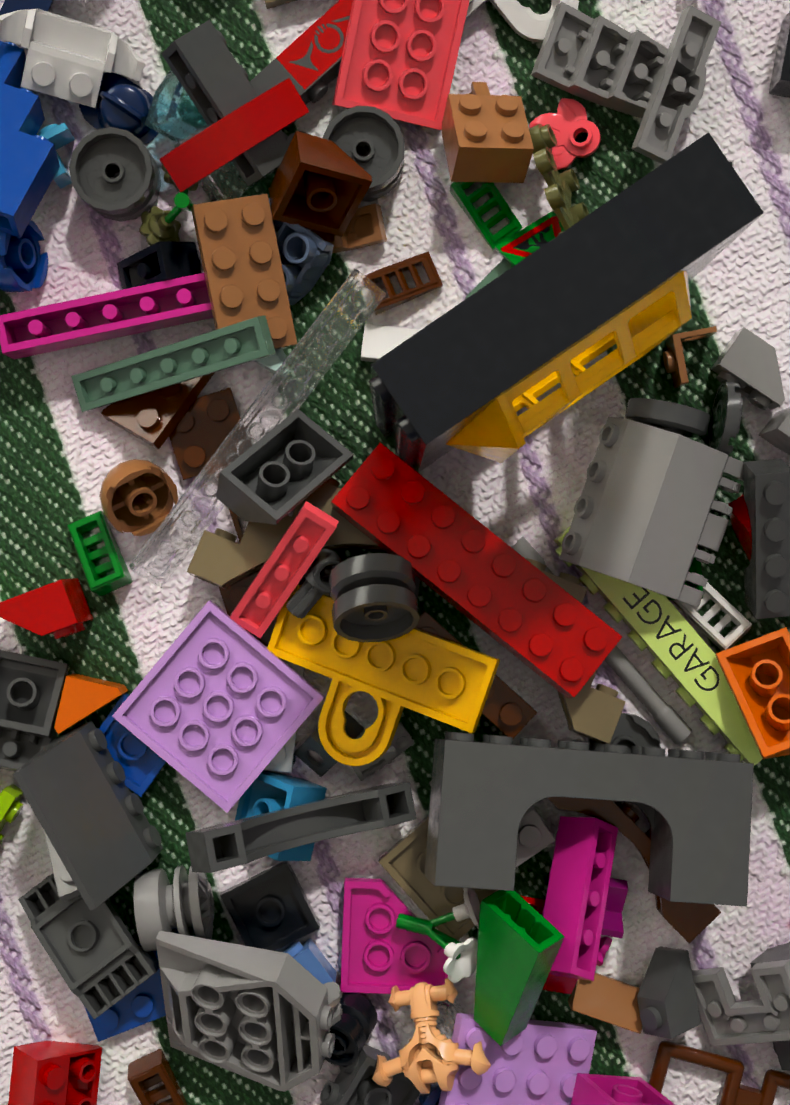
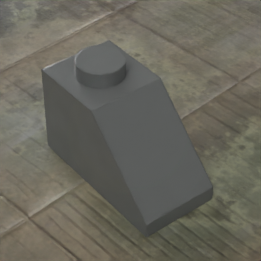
[637,946,701,1039]

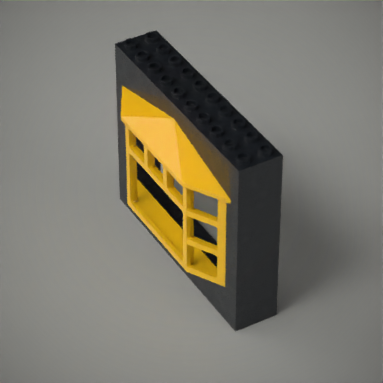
[369,132,764,473]

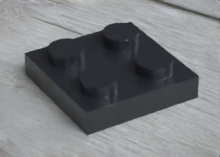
[220,861,320,951]

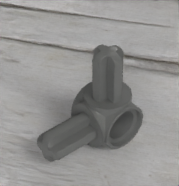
[286,549,343,619]

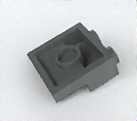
[320,1044,420,1105]

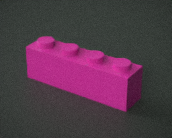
[542,816,618,981]

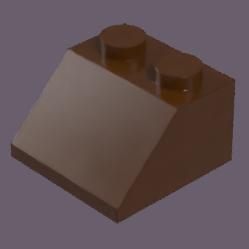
[269,131,372,237]

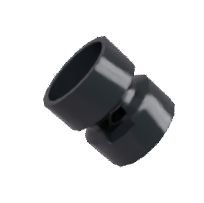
[325,993,377,1066]

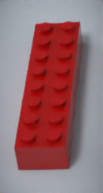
[331,443,623,699]

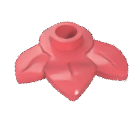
[529,98,601,170]

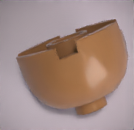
[99,459,178,536]

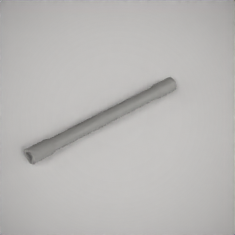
[511,537,692,744]

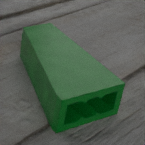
[474,890,565,1046]

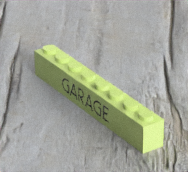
[554,526,763,766]

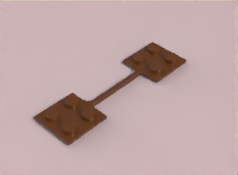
[169,388,279,646]

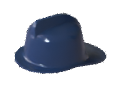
[79,72,162,145]

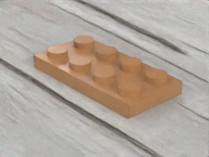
[191,193,297,349]

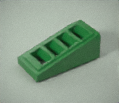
[450,182,523,251]
[68,511,133,596]

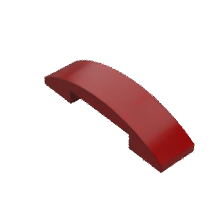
[160,78,309,193]

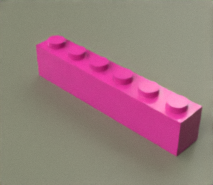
[0,273,213,360]

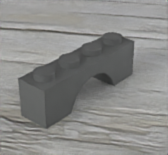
[743,458,790,619]

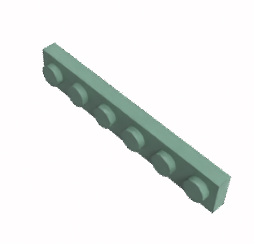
[71,316,276,412]

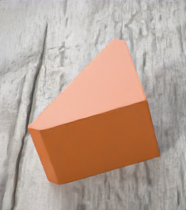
[54,673,128,734]

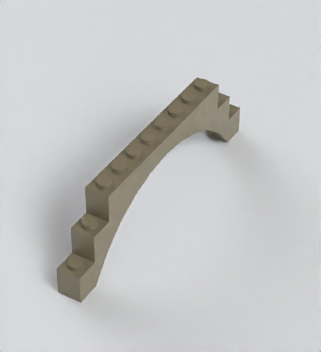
[187,478,626,744]

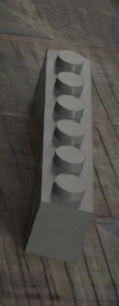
[185,782,417,873]

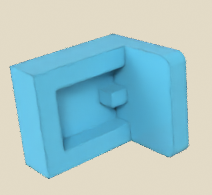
[38,123,75,189]

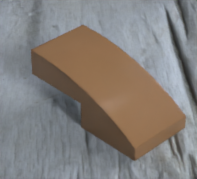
[308,203,387,254]

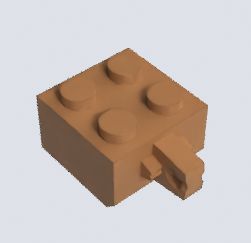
[442,82,534,183]

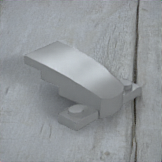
[531,2,721,164]

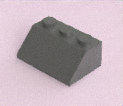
[216,409,354,525]

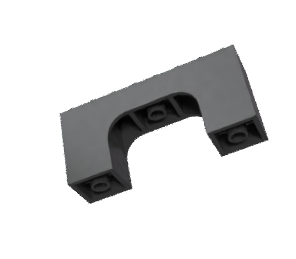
[425,732,754,907]

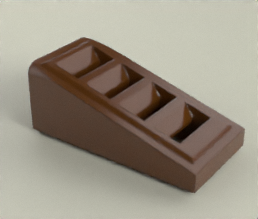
[361,251,443,315]
[128,1049,188,1105]

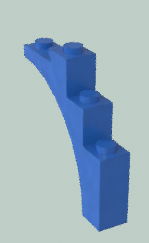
[0,41,60,238]

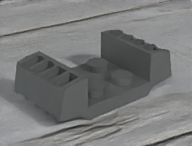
[18,873,159,1020]

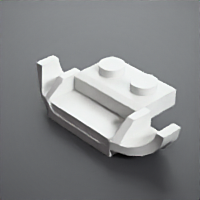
[0,8,145,108]

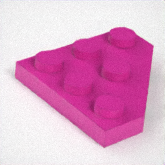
[340,878,448,994]

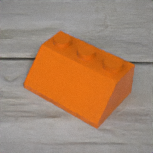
[715,627,790,759]

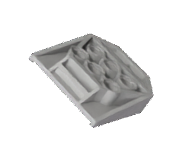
[155,930,342,1092]

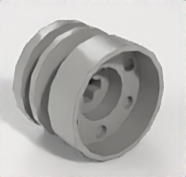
[133,865,215,952]

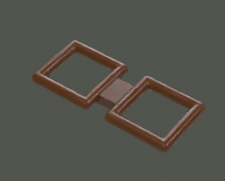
[648,1041,790,1105]

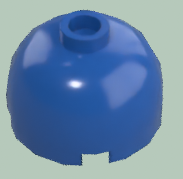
[0,220,48,292]

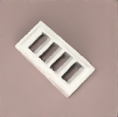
[672,582,752,651]

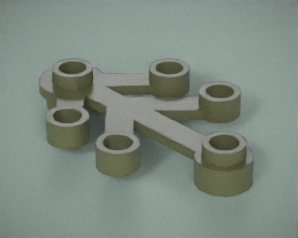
[529,124,589,235]

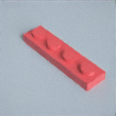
[230,501,339,639]

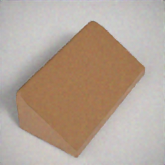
[568,972,642,1034]

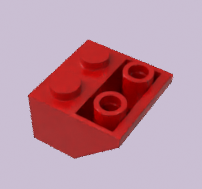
[8,1040,102,1105]

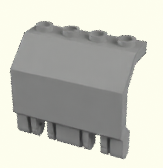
[559,417,743,607]

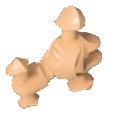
[372,978,491,1094]

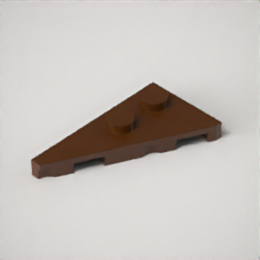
[101,372,215,450]

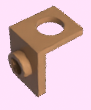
[663,326,717,388]

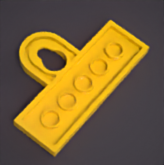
[267,584,500,766]

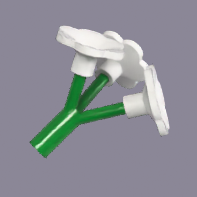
[396,888,480,983]

